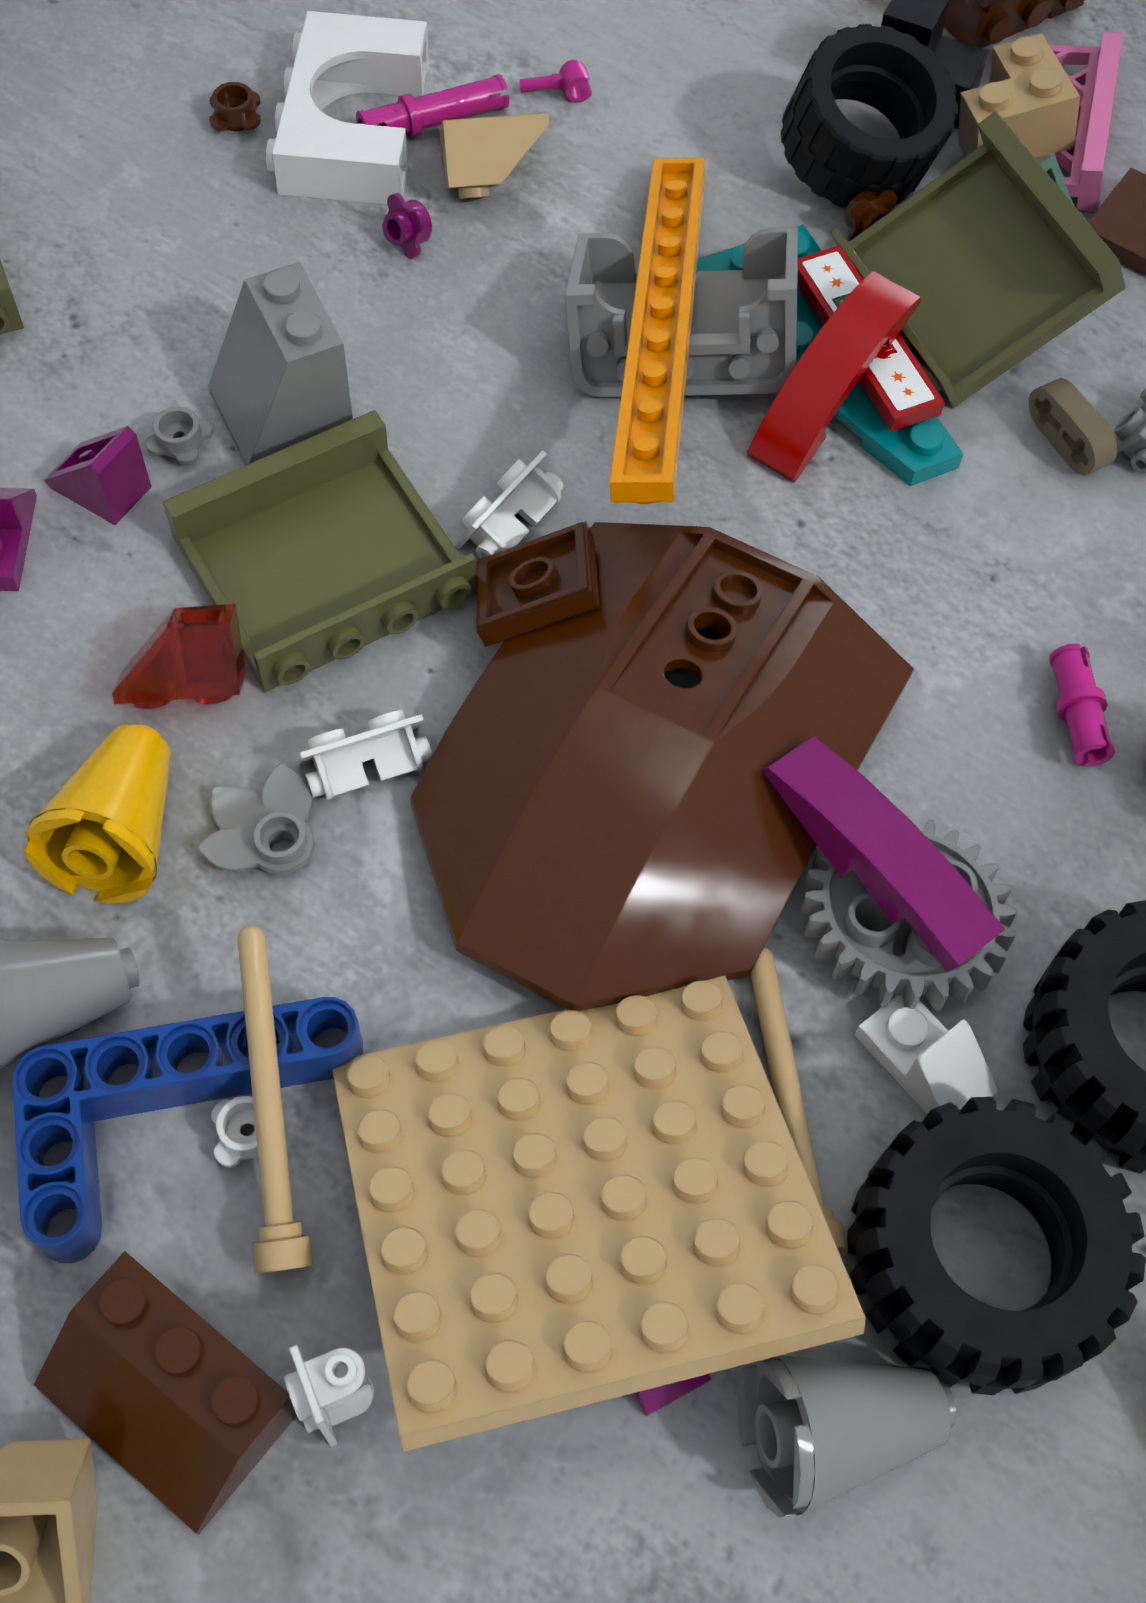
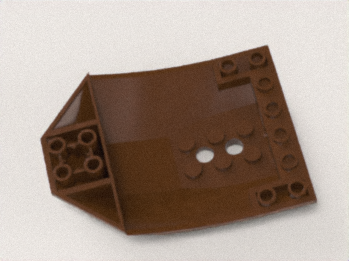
[411,522,914,1011]

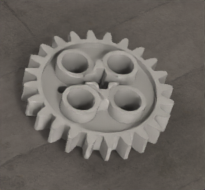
[800,815,1017,1011]

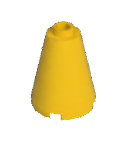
[24,724,171,904]

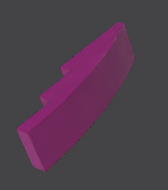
[763,736,1005,973]

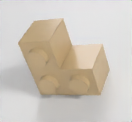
[958,33,1080,157]

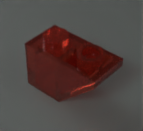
[112,604,246,709]

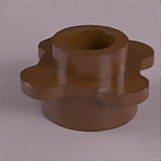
[209,82,261,131]
[845,189,897,241]

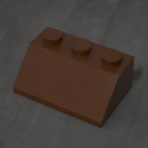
[34,1251,297,1535]

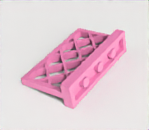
[1000,32,1123,212]

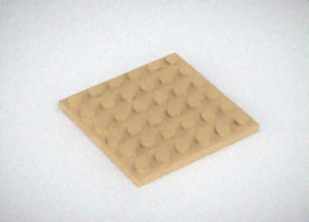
[332,975,866,1452]

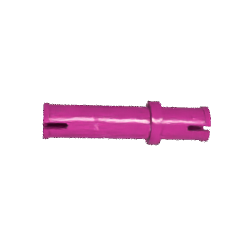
[356,74,509,138]

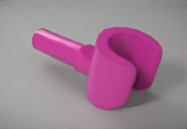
[519,60,592,102]

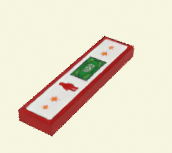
[798,245,945,432]

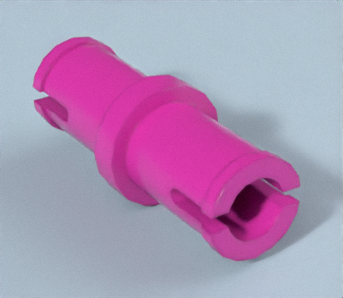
[1049,643,1115,767]

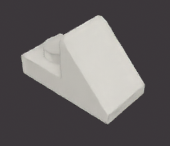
[854,995,998,1114]

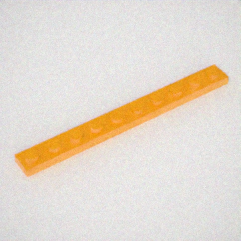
[609,157,706,504]

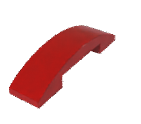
[747,271,921,483]

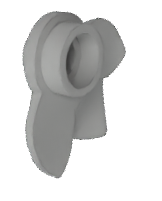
[197,763,315,875]

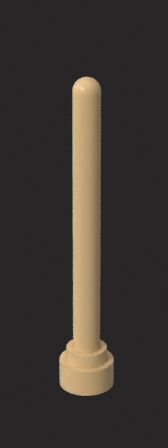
[238,925,313,1273]
[750,946,848,1258]

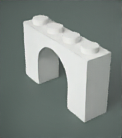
[266,11,429,205]

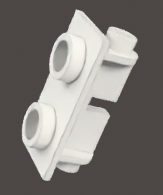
[455,450,564,559]
[299,710,432,800]
[284,1345,374,1447]

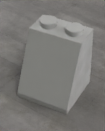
[209,262,353,465]

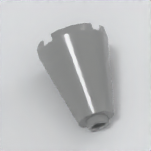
[0,938,139,1070]
[737,1355,956,1517]

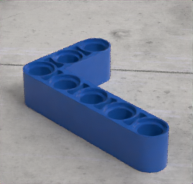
[12,997,363,1263]

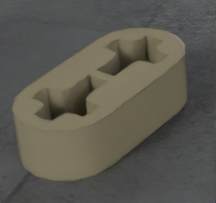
[1029,378,1117,475]

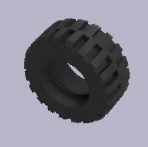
[1022,900,1146,1174]
[847,1096,1146,1395]

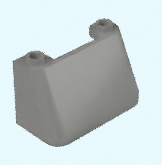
[565,227,798,397]

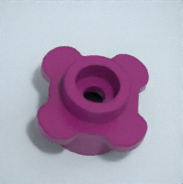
[382,193,432,259]

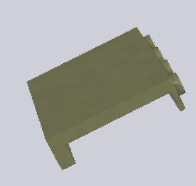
[830,111,1126,408]
[162,410,477,692]

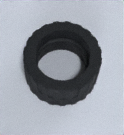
[780,24,958,208]

